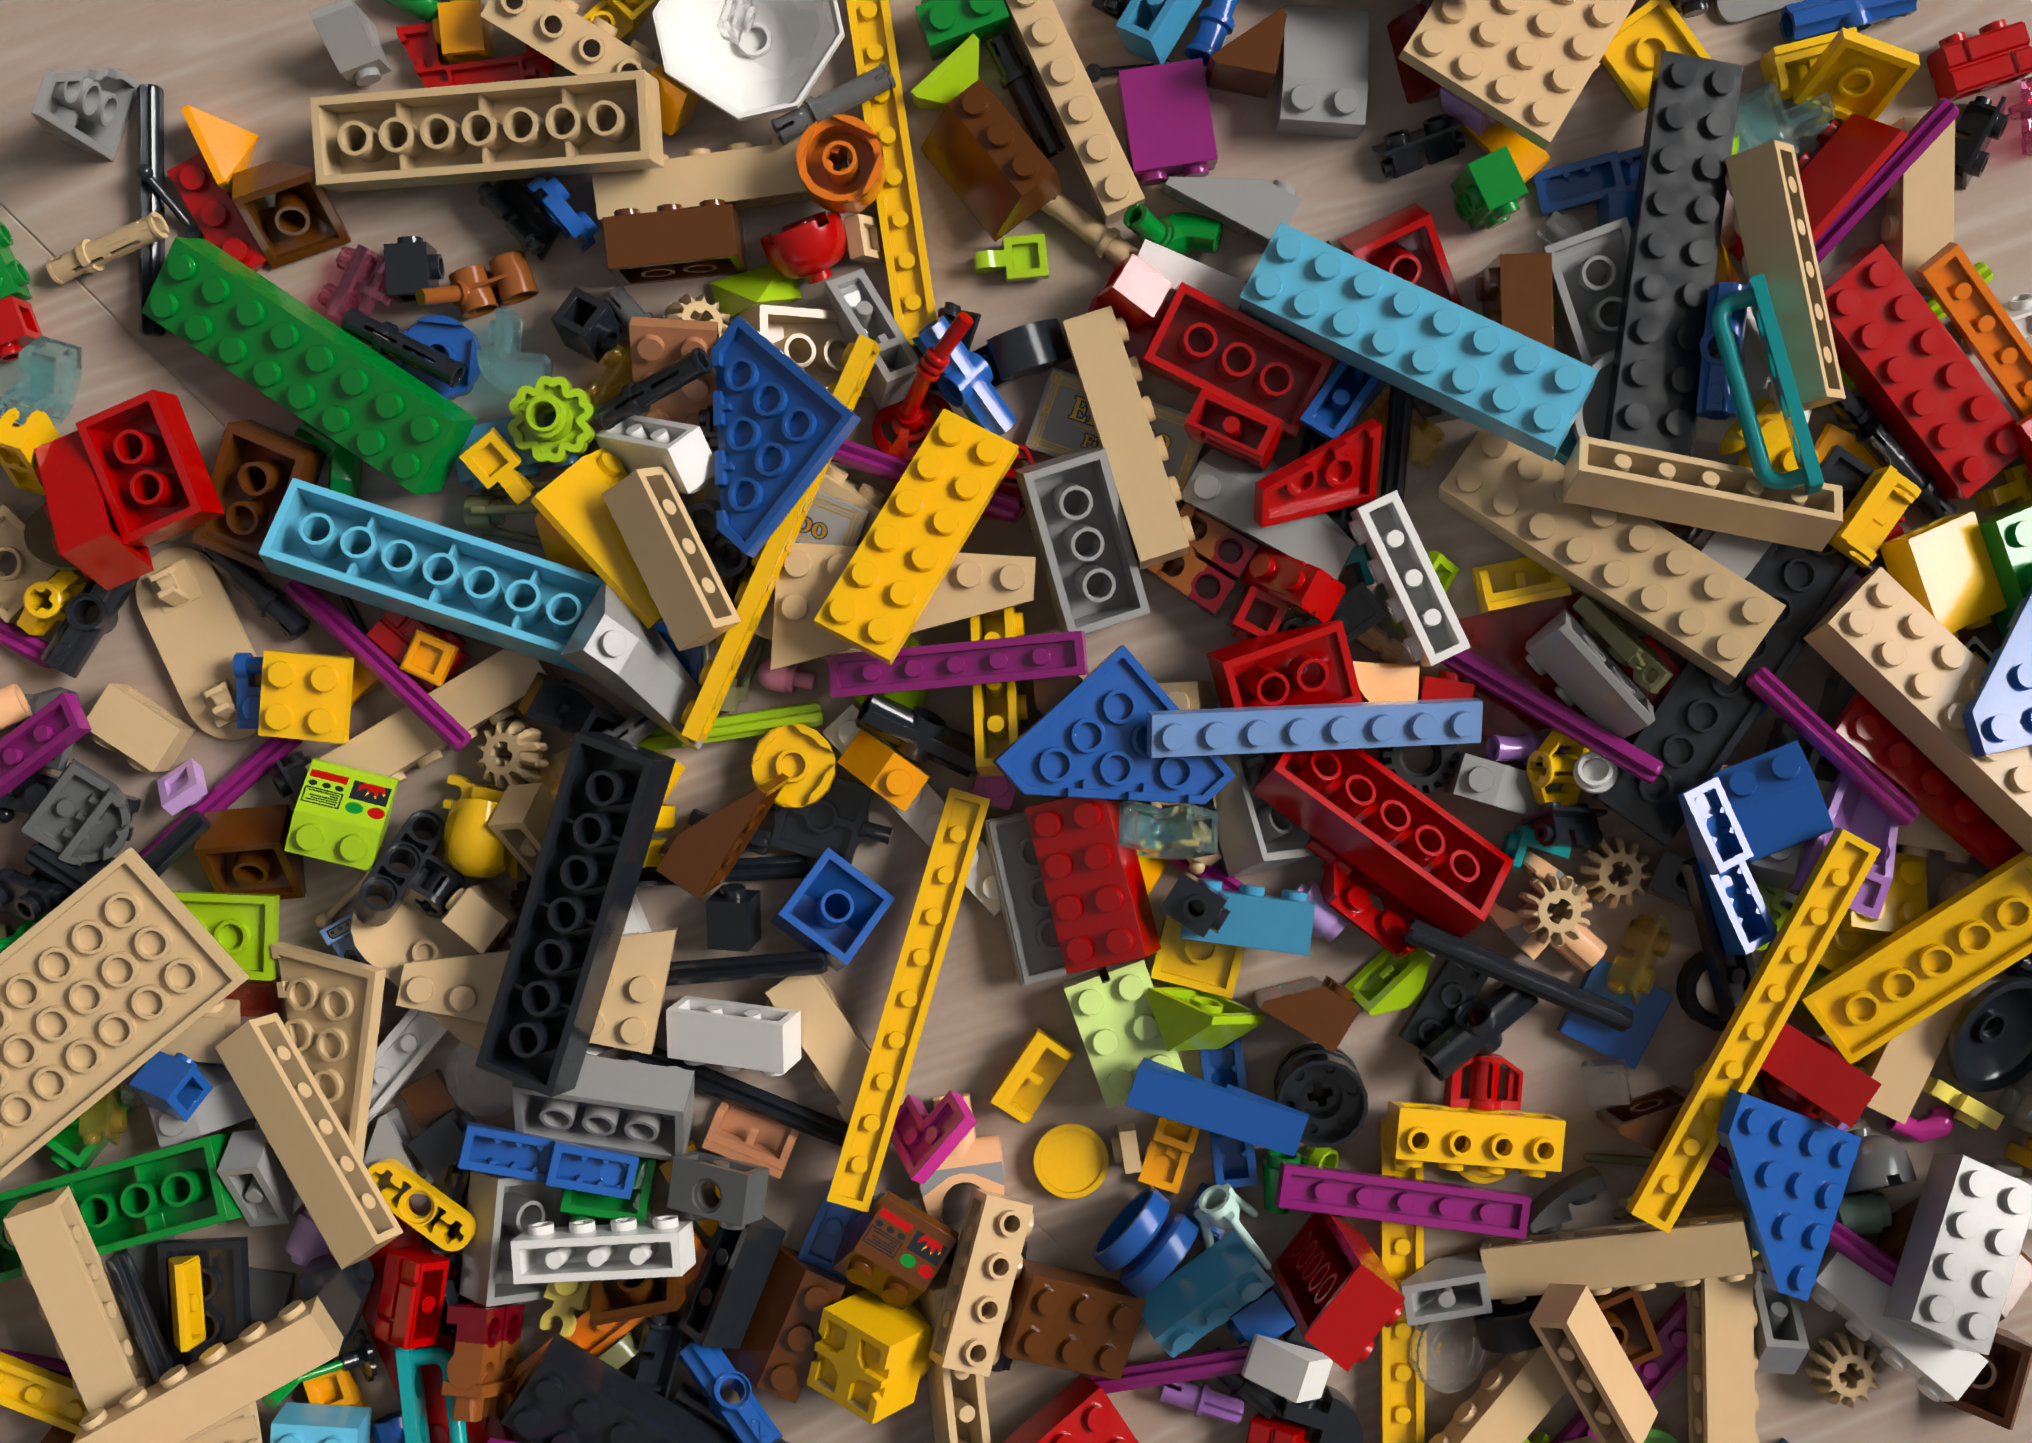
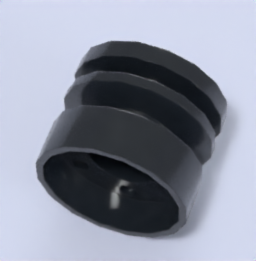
[1273,1043,1368,1148]

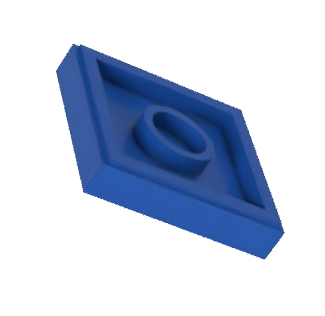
[1557,958,1673,1070]

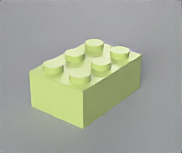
[1063,958,1185,1109]

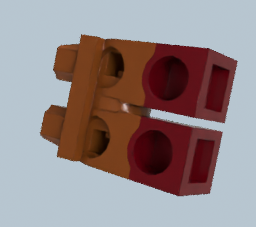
[1132,503,1259,617]
[441,1302,525,1422]

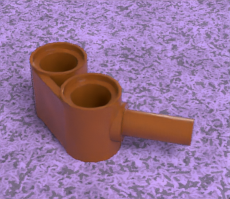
[415,251,539,319]

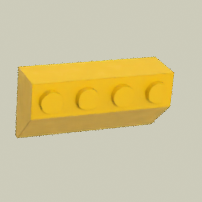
[530,447,718,630]

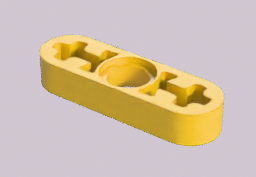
[368,1158,476,1252]

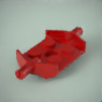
[1305,836,1442,959]

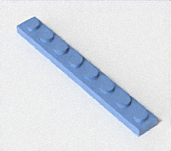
[1147,698,1483,758]

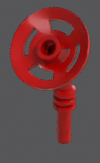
[872,312,974,462]

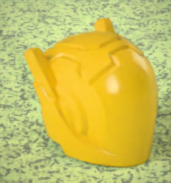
[444,799,519,879]

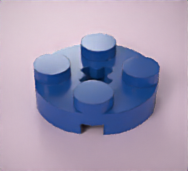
[525,175,599,253]
[394,315,483,400]

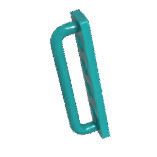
[1711,273,1824,495]
[395,1346,468,1443]

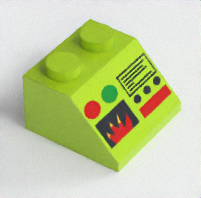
[284,758,399,871]

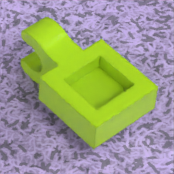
[974,233,1049,282]

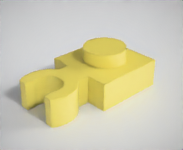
[1922,1075,2005,1131]
[540,1281,591,1337]

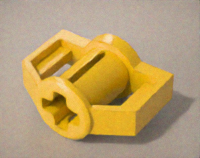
[17,570,89,636]
[1526,730,1590,807]

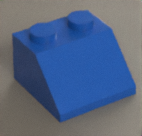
[1713,740,1834,863]
[770,847,895,972]

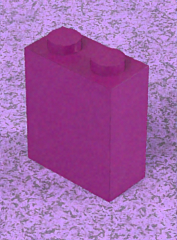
[1116,58,1218,186]

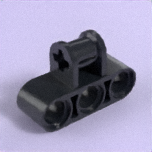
[354,810,465,927]

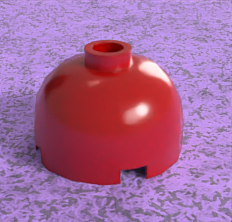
[760,211,847,285]

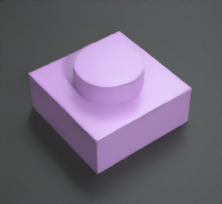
[157,758,208,816]

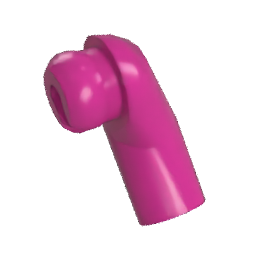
[1886,1106,1954,1143]

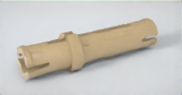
[1040,193,1140,265]
[46,212,169,285]

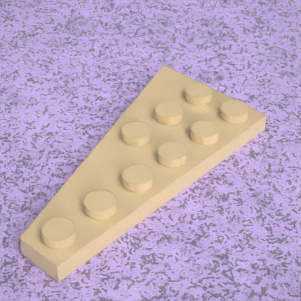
[770,543,1036,671]
[396,927,678,1054]

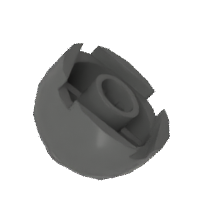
[1843,1127,1917,1196]

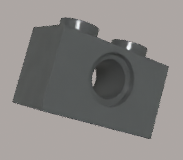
[667,1150,769,1230]

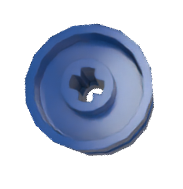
[1092,1186,1199,1298]

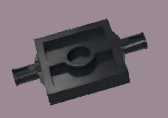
[769,776,893,865]

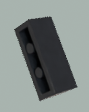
[678,1215,786,1349]

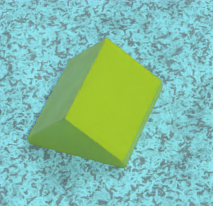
[1146,987,1265,1051]

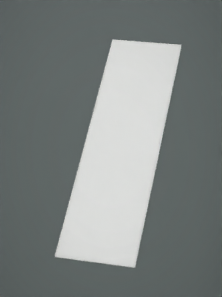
[1137,239,1247,310]

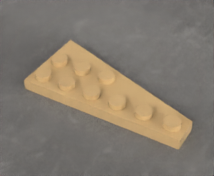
[270,942,386,1161]

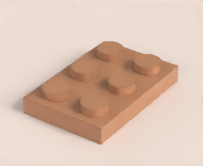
[629,317,719,432]

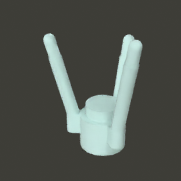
[1194,1183,1272,1270]

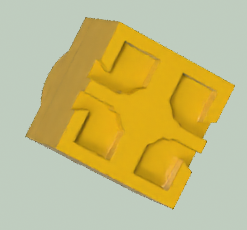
[806,1289,932,1424]

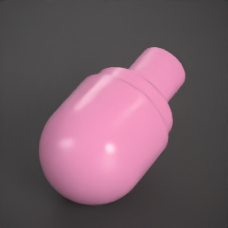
[757,658,817,694]

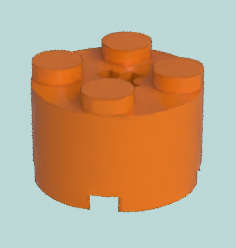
[796,114,886,213]

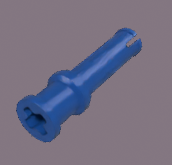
[1184,0,1238,67]

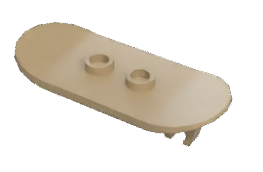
[135,546,262,740]
[350,896,488,1049]

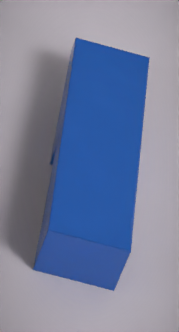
[1533,146,1643,216]
[1678,776,1778,956]
[1199,1037,1259,1188]
[1125,1057,1309,1157]
[456,1120,640,1199]

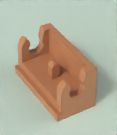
[701,1100,800,1179]

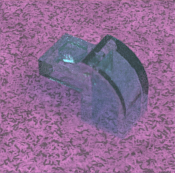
[1736,80,1835,154]
[477,308,553,398]
[0,335,82,425]
[1118,800,1219,859]

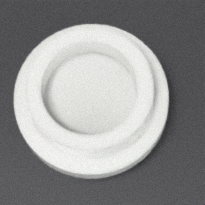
[1573,751,1618,794]

